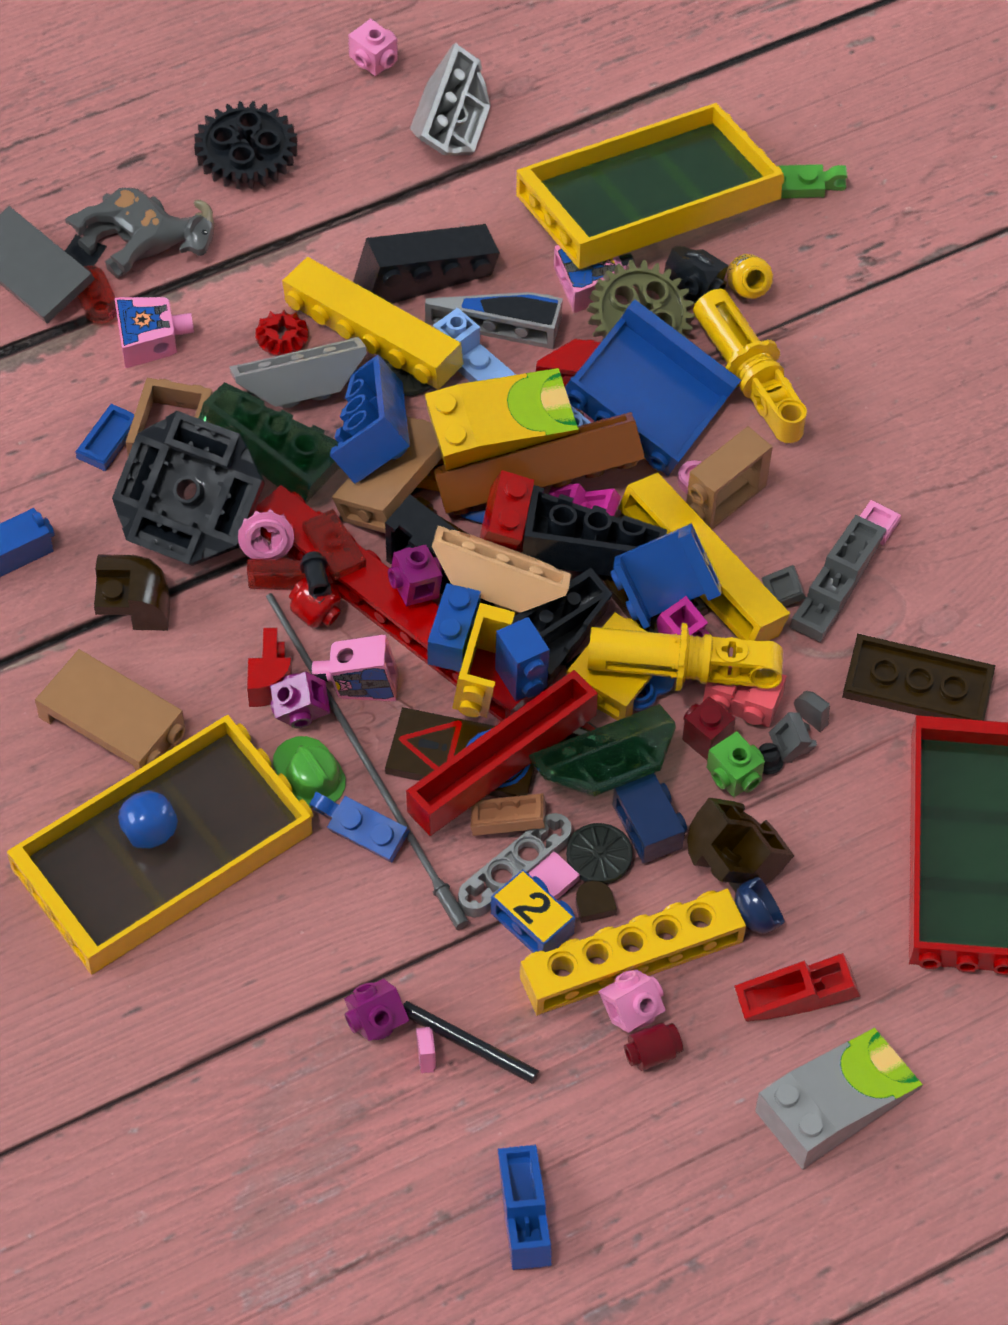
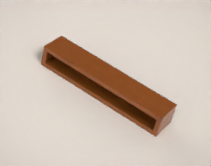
[433,412,645,515]

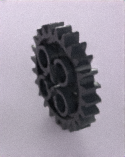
[194,101,298,189]

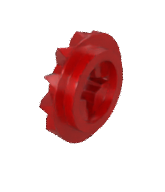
[255,309,308,356]

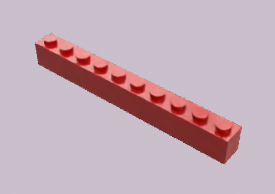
[253,485,539,722]

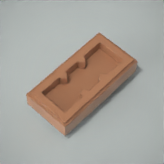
[471,793,546,836]

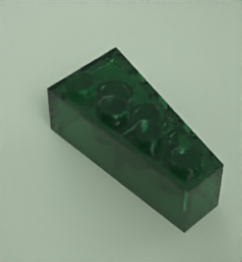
[198,382,340,503]

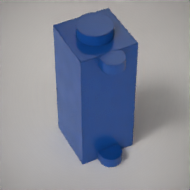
[0,508,55,577]

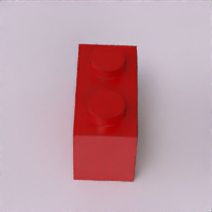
[480,470,535,550]

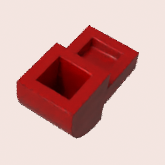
[247,628,292,707]

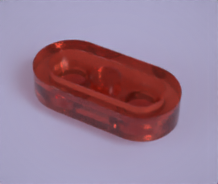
[77,266,117,324]

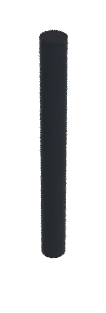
[403,1001,539,1084]

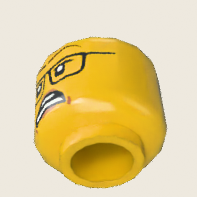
[727,254,773,299]

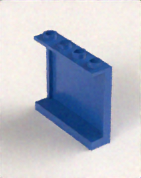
[565,299,741,476]

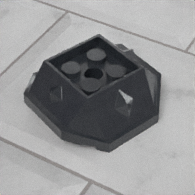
[112,411,265,566]

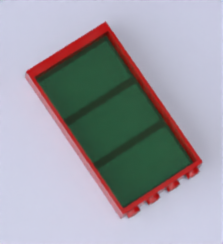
[909,715,1008,975]

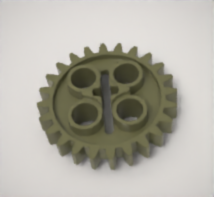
[587,260,695,338]

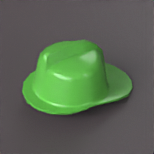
[273,736,346,808]

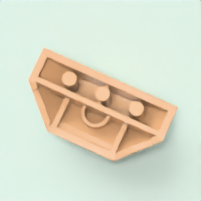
[432,526,571,613]

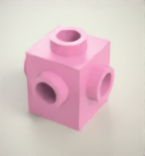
[348,19,397,76]
[599,970,666,1032]

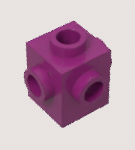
[388,544,443,606]
[270,671,331,728]
[344,978,409,1041]

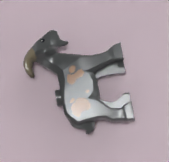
[65,187,215,278]

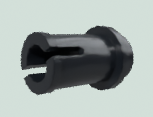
[300,551,331,597]

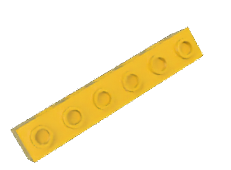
[520,888,746,1016]

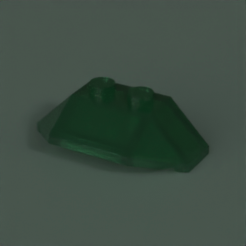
[529,704,676,796]

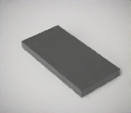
[0,206,95,324]

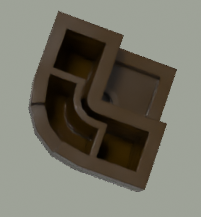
[94,554,170,631]
[687,798,794,893]

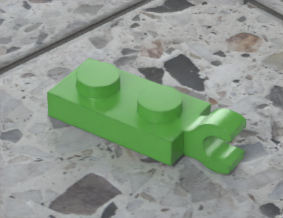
[779,164,847,198]

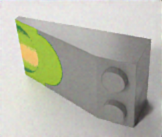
[755,1027,923,1170]

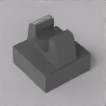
[769,712,817,763]

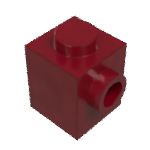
[682,696,736,760]

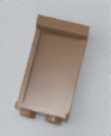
[332,416,442,533]
[35,649,185,771]

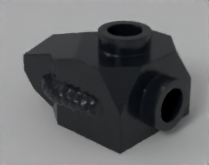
[664,246,729,303]

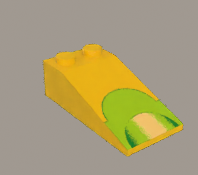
[425,368,579,471]

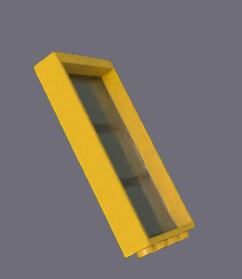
[7,714,314,975]

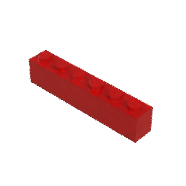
[406,670,598,836]

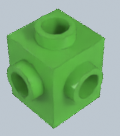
[706,731,765,798]

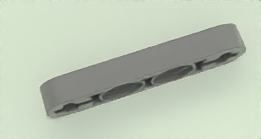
[458,813,572,917]

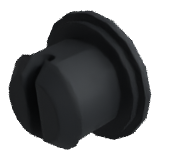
[758,743,784,775]

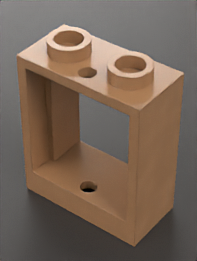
[126,377,214,456]
[686,426,773,529]

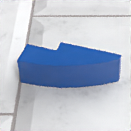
[498,1145,551,1270]

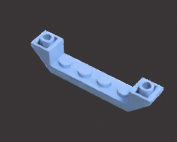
[433,307,591,426]

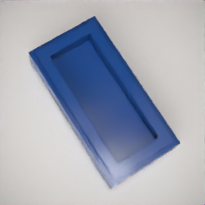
[75,403,135,471]

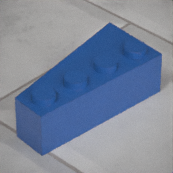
[330,355,410,484]

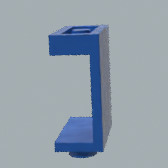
[611,523,721,629]

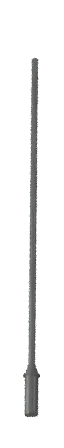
[266,593,469,930]

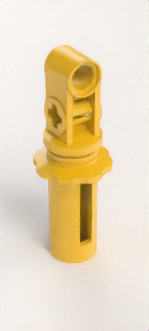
[693,289,807,443]
[587,623,783,691]

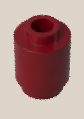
[624,1023,683,1071]

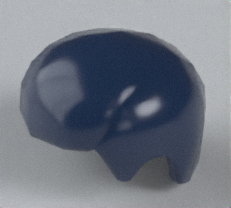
[734,877,785,934]

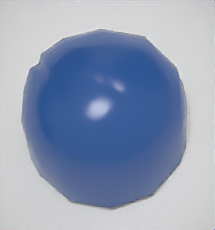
[118,790,178,848]

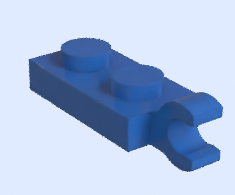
[309,792,410,863]

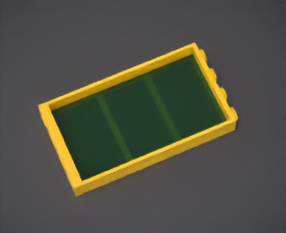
[516,103,784,270]

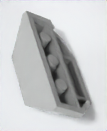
[410,43,490,155]
[229,337,367,408]

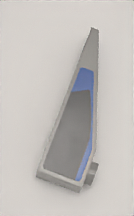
[425,292,563,349]

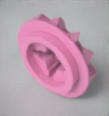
[238,509,294,562]

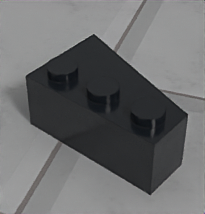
[512,568,612,691]

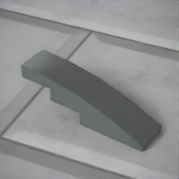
[790,515,887,642]

